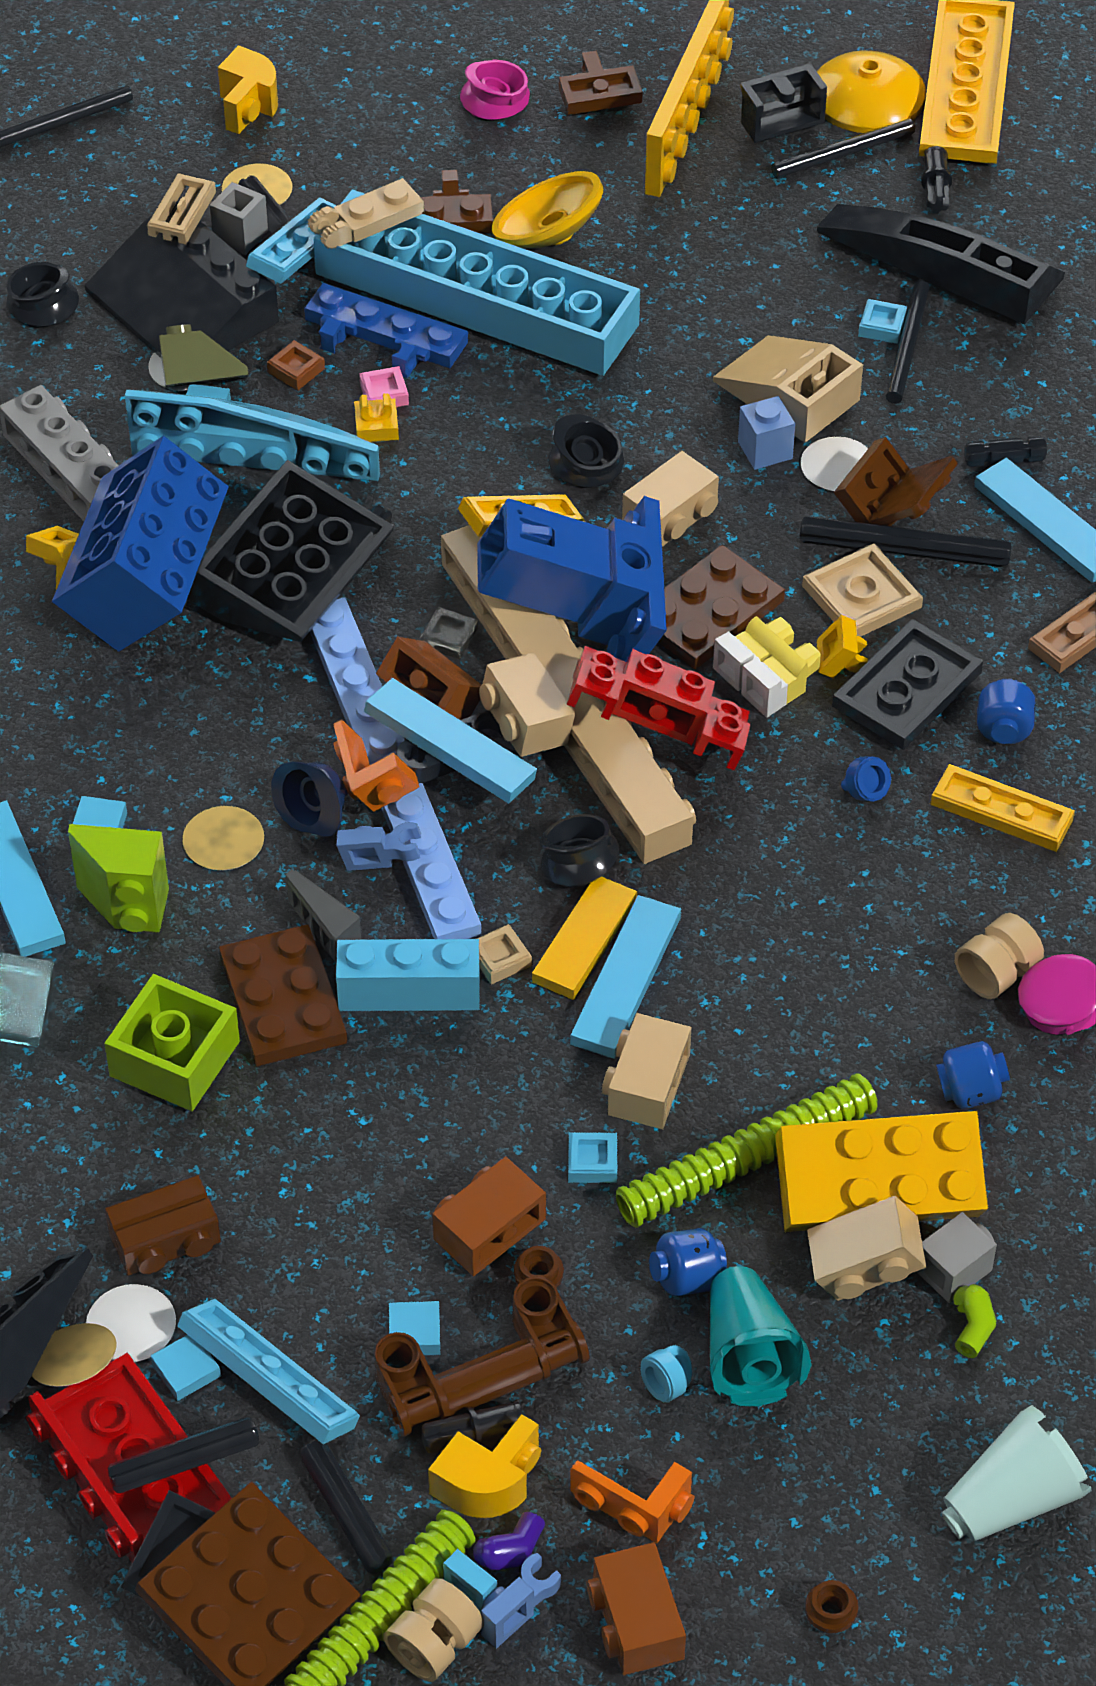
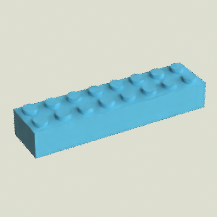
[314,189,640,376]

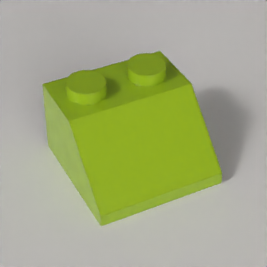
[68,824,169,932]

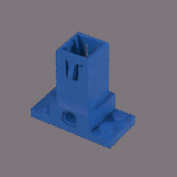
[477,496,667,662]

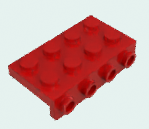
[26,1352,232,1563]

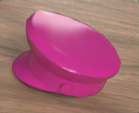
[460,60,530,119]
[1018,954,1096,1035]

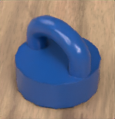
[841,756,891,802]

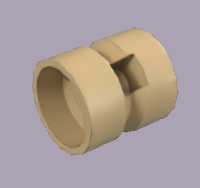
[955,913,1044,999]
[383,1578,484,1682]

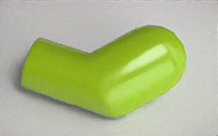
[953,1284,997,1358]

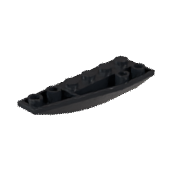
[817,204,1065,325]

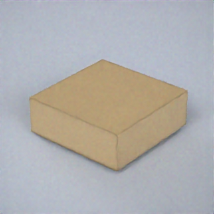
[477,924,532,985]

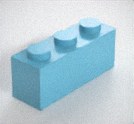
[336,939,480,1011]

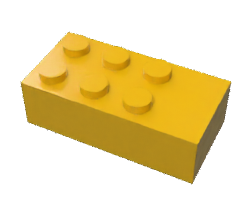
[775,1111,988,1232]

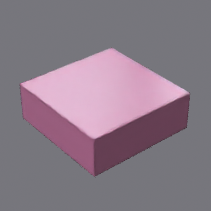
[359,366,409,407]

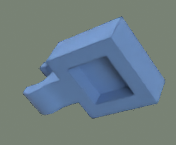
[336,822,421,871]
[481,1553,561,1649]

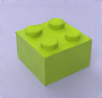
[104,973,240,1112]

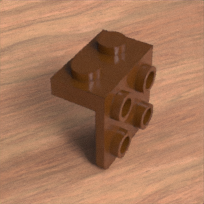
[833,437,958,526]

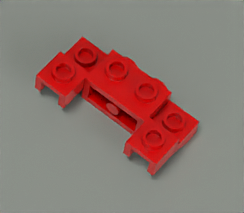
[567,646,750,770]

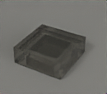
[420,607,478,660]

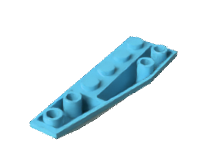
[125,390,380,481]

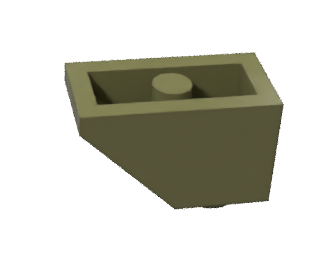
[159,324,249,388]

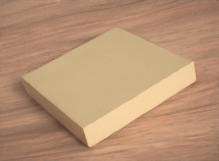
[802,543,923,637]

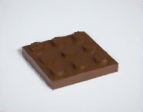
[134,1481,361,1686]

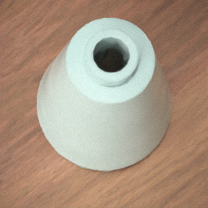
[941,1405,1092,1541]

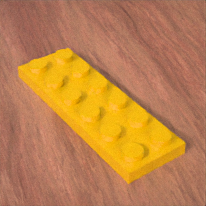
[645,0,734,197]
[919,0,1015,164]

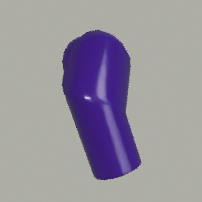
[473,1512,545,1570]

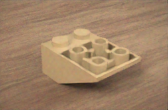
[713,335,863,443]

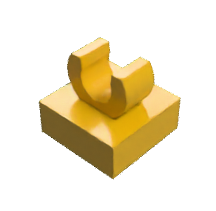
[354,393,399,442]
[817,615,868,678]

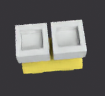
[713,616,821,718]

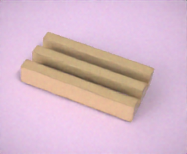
[147,173,216,244]

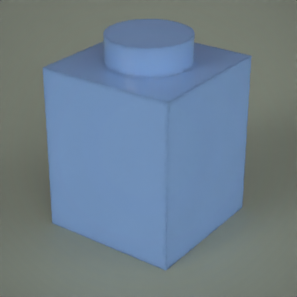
[738,396,795,470]

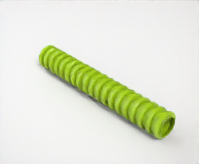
[616,1073,877,1228]
[284,1510,475,1686]

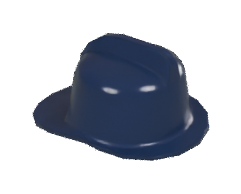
[271,761,348,836]

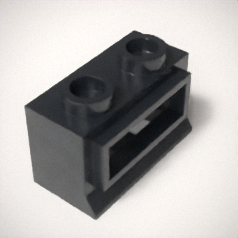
[740,63,827,143]

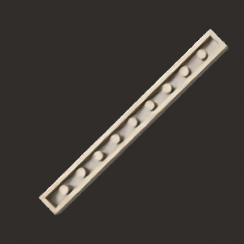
[441,525,696,864]

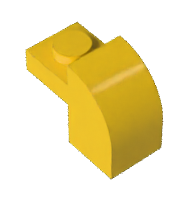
[218,45,278,134]
[428,1414,541,1518]

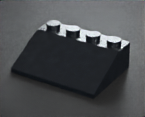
[85,202,279,358]
[187,460,394,642]

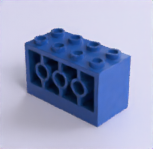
[52,435,229,652]

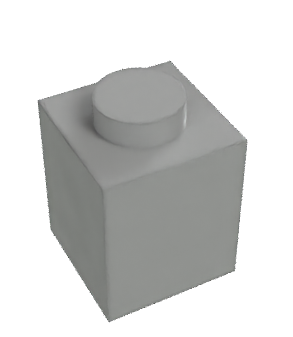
[210,182,268,255]
[916,1212,997,1303]

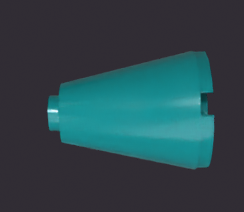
[710,1266,812,1406]

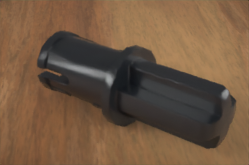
[921,146,952,214]
[421,1400,523,1453]

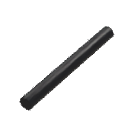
[0,86,133,148]
[771,118,915,179]
[886,280,929,404]

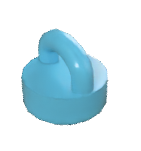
[640,1345,692,1402]

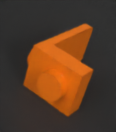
[333,719,419,812]
[570,1461,695,1543]

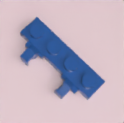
[304,283,468,378]

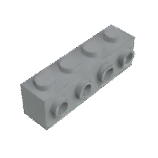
[0,385,119,521]

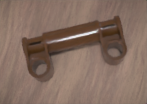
[375,1277,590,1437]

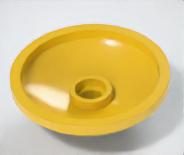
[817,50,926,133]
[492,171,604,249]

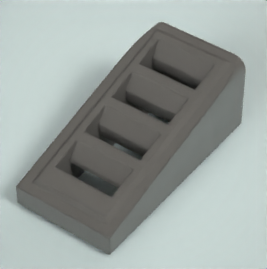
[286,869,362,963]

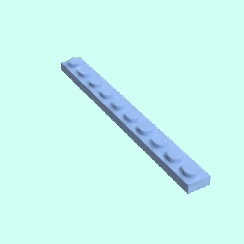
[310,597,482,939]

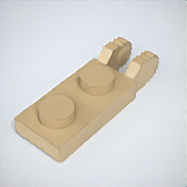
[307,178,424,249]

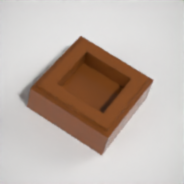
[267,340,325,391]

